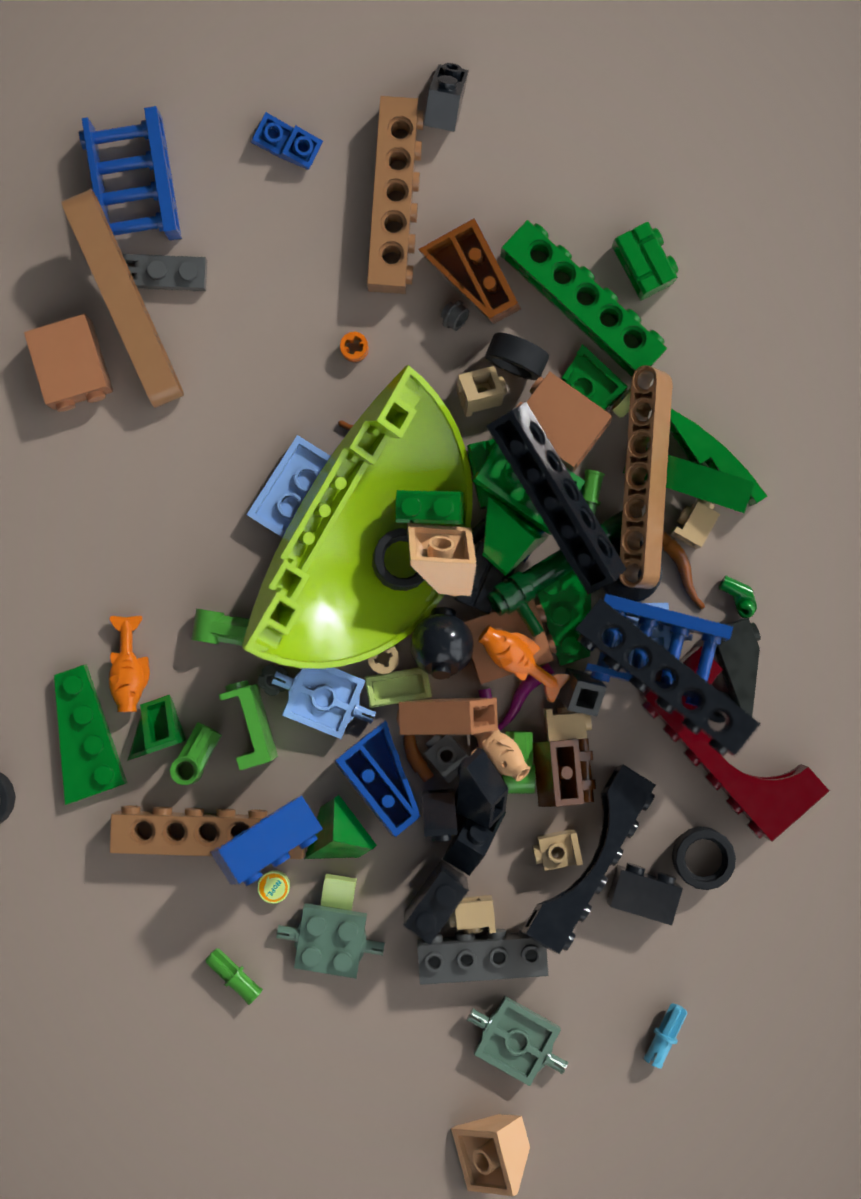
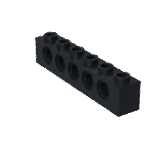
[486,402,626,595]
[575,598,760,756]

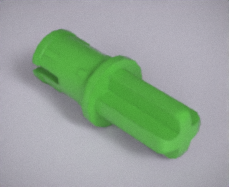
[581,469,605,515]
[205,948,263,1005]

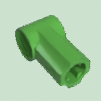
[191,608,250,646]
[170,722,222,785]
[502,731,535,794]

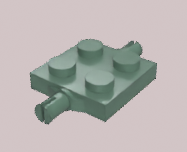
[276,903,385,979]
[467,995,568,1086]

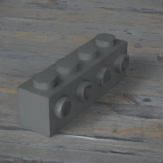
[417,927,549,985]

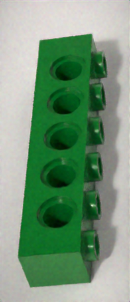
[500,220,667,377]

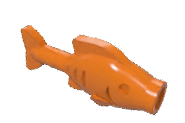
[109,616,150,712]
[478,625,570,702]

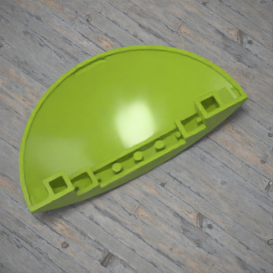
[242,365,473,669]

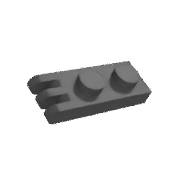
[123,254,208,291]

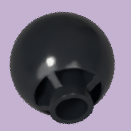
[410,607,474,680]

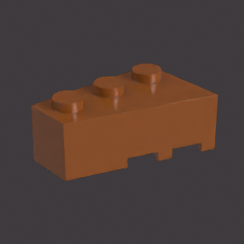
[418,218,521,324]

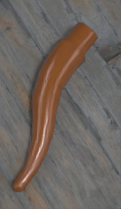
[662,531,705,609]
[397,703,434,782]

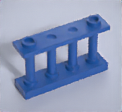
[79,106,182,241]
[585,594,733,706]

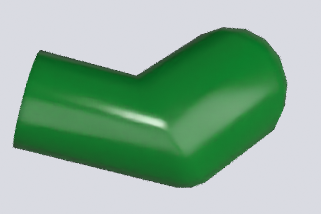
[719,575,757,618]

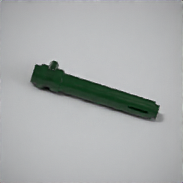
[487,510,623,638]

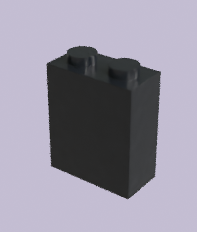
[403,859,469,944]

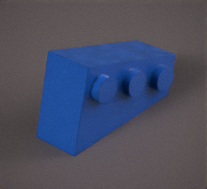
[333,720,421,837]
[210,796,323,886]

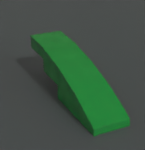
[670,408,768,506]
[623,447,755,513]

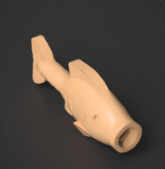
[471,729,530,782]

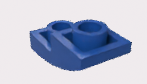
[251,112,323,170]

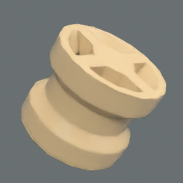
[368,646,400,674]

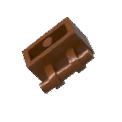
[533,738,596,807]

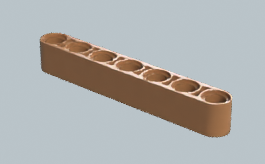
[61,189,184,408]
[619,365,673,590]

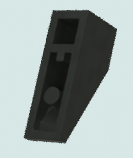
[715,618,761,717]

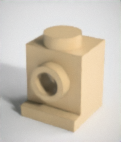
[456,366,507,417]
[669,498,720,549]
[543,706,592,741]
[533,829,583,871]
[449,895,496,934]

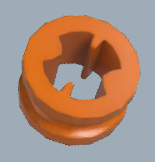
[340,331,369,363]

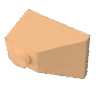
[407,523,477,596]
[451,1114,530,1196]

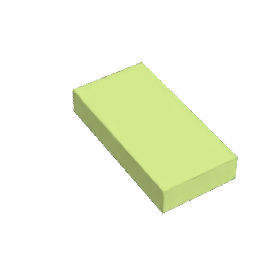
[365,667,432,708]

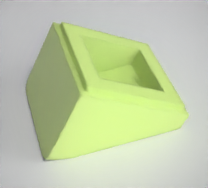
[321,873,357,911]

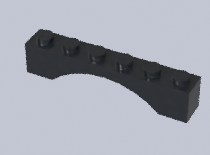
[521,764,656,954]

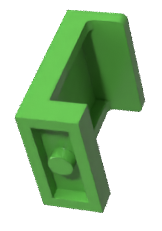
[219,680,278,770]

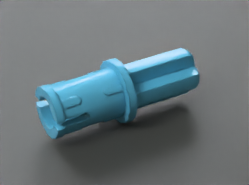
[643,1003,687,1069]

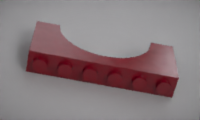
[640,646,829,842]

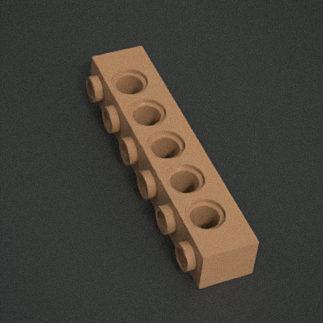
[367,96,424,294]
[110,805,306,859]

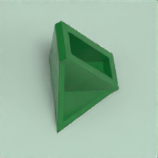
[482,496,549,576]
[127,694,186,761]
[304,794,377,859]

